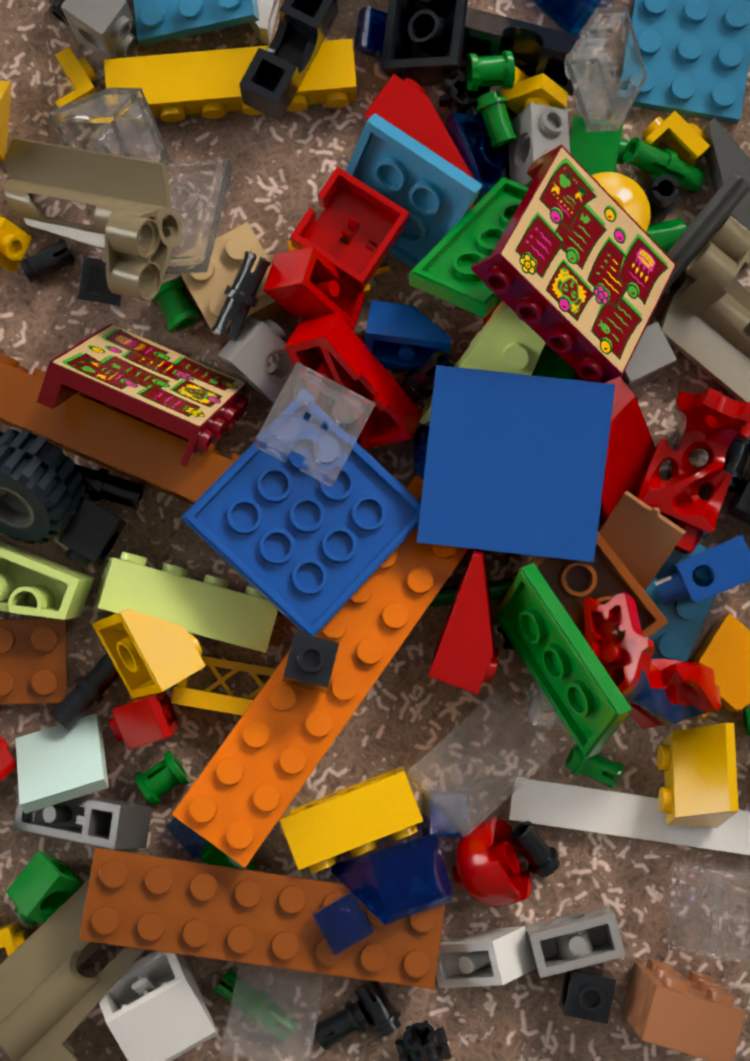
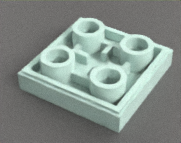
[15,713,109,814]

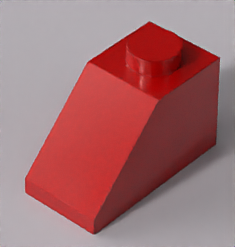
[263,246,365,330]
[109,690,180,750]

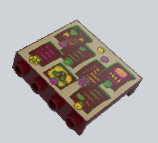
[471,144,677,383]
[37,323,249,467]

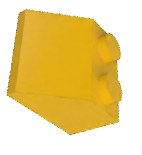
[92,609,206,699]
[657,723,739,828]

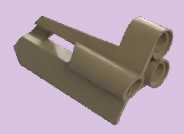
[3,138,183,301]
[660,215,750,403]
[0,849,152,1061]

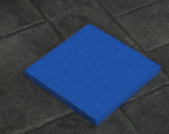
[417,365,615,562]
[181,392,421,637]

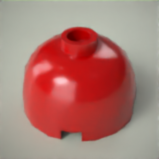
[452,817,532,908]

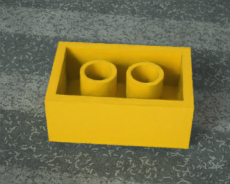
[279,766,423,873]

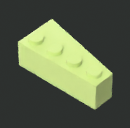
[419,300,546,426]
[0,541,94,620]
[93,551,278,653]

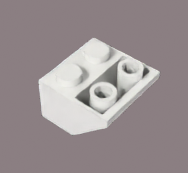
[99,951,218,1061]

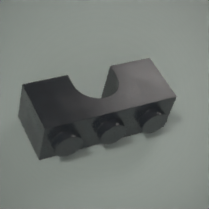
[239,0,338,122]
[460,7,587,96]

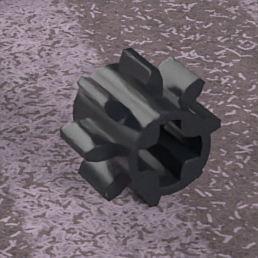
[439,68,490,124]
[395,1020,452,1061]

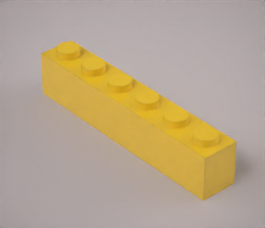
[104,39,357,126]

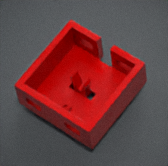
[290,166,410,291]

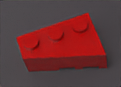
[285,312,423,449]

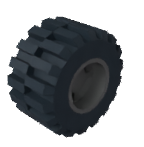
[0,429,85,544]

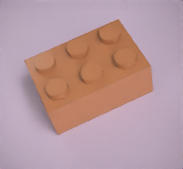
[621,958,746,1061]

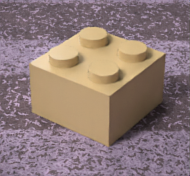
[174,221,284,344]

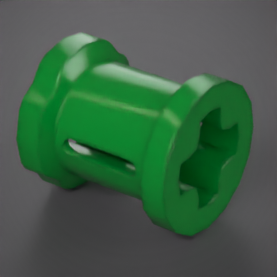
[465,50,515,92]
[151,278,202,333]
[134,751,190,806]

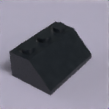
[380,0,468,86]

